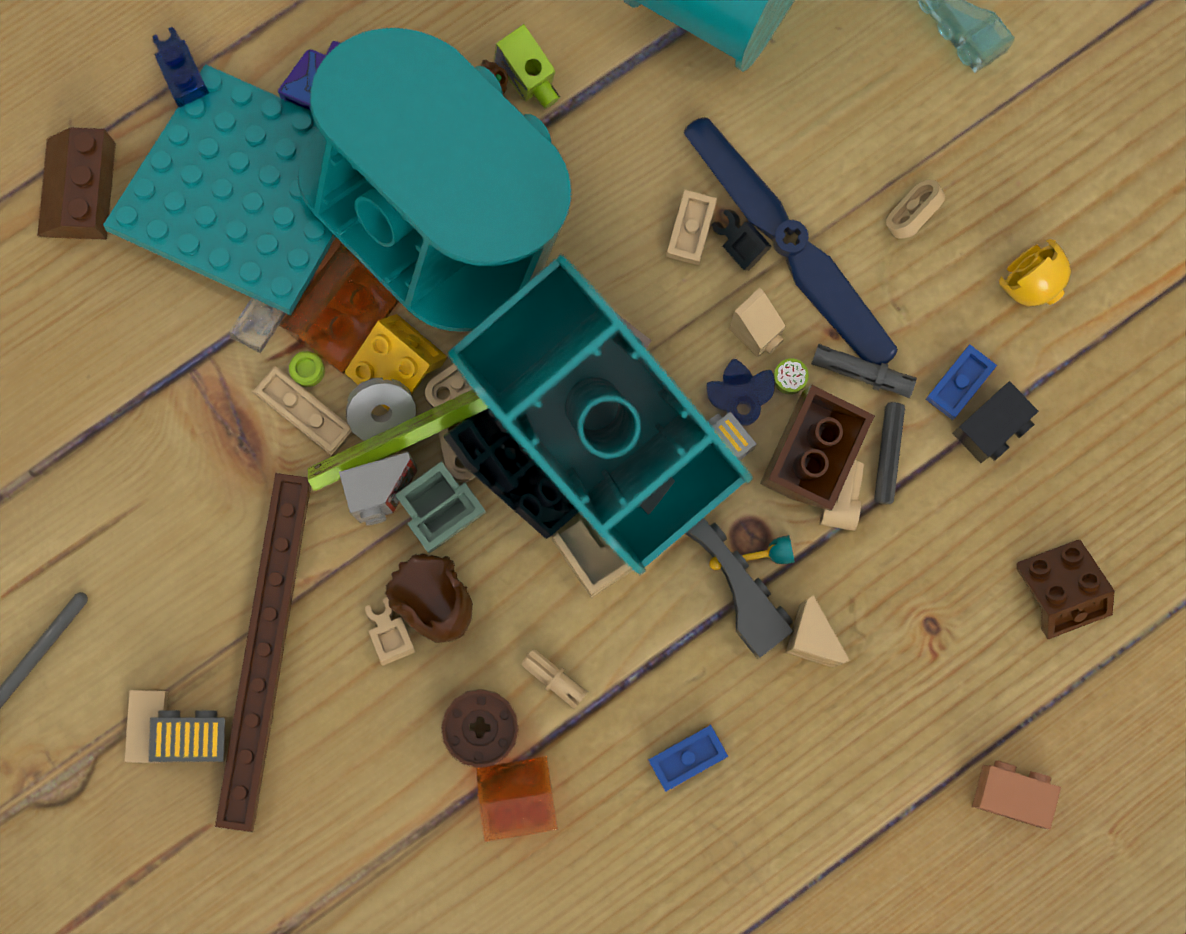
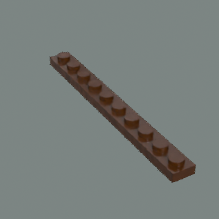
[215,473,311,832]

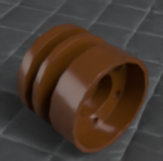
[441,689,519,768]

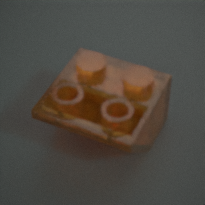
[476,756,558,842]

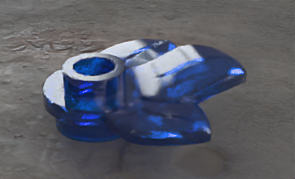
[706,358,775,426]

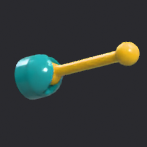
[709,535,795,570]

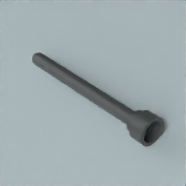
[0,592,88,709]

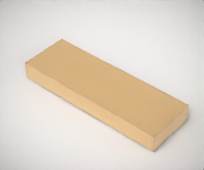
[252,366,353,456]

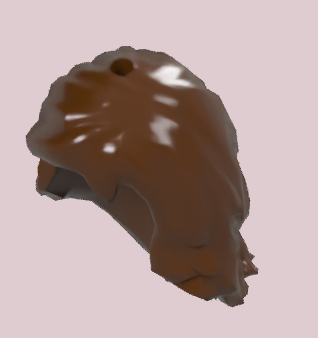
[385,554,473,643]

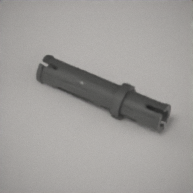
[811,344,917,399]

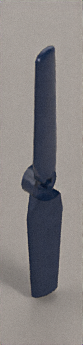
[684,117,898,365]

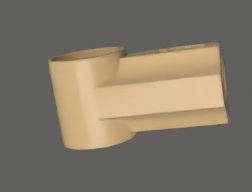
[820,460,864,531]

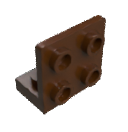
[1017,540,1115,639]

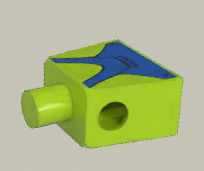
[494,24,560,109]

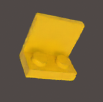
[345,314,448,411]

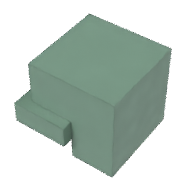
[395,461,486,554]

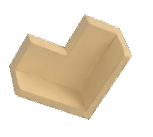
[552,520,633,599]

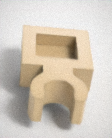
[365,598,416,666]

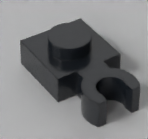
[711,209,772,271]

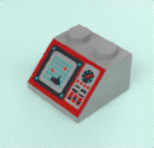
[339,452,418,526]

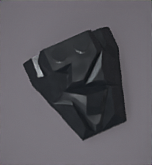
[443,408,579,539]

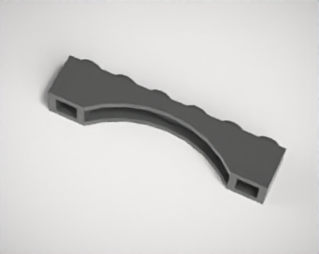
[639,477,794,659]

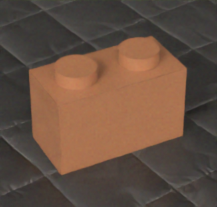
[972,760,1061,830]

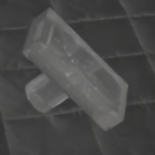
[229,297,286,353]

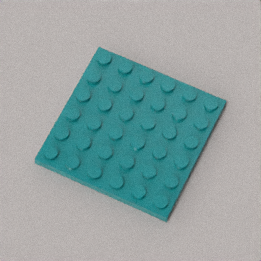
[103,64,336,315]

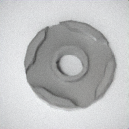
[346,378,416,441]

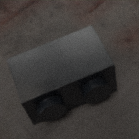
[952,381,1039,463]

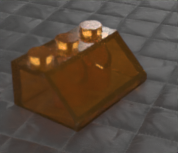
[279,244,399,374]

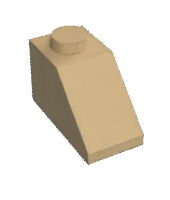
[729,287,785,357]

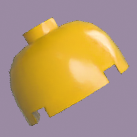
[999,239,1071,306]

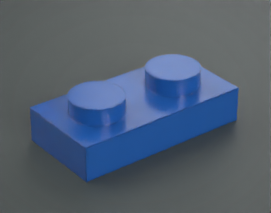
[926,344,997,421]
[648,725,729,792]

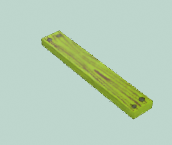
[308,389,489,491]

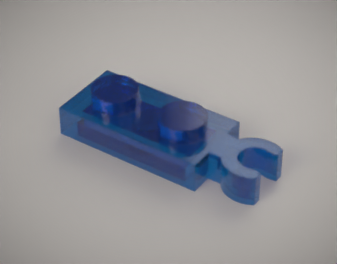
[152,27,210,108]

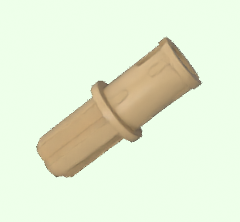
[522,649,588,710]

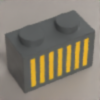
[149,710,225,762]

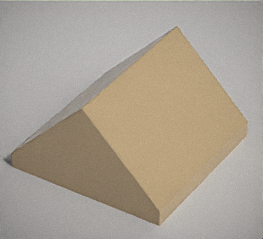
[785,596,849,667]

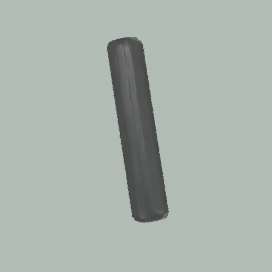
[874,402,905,504]

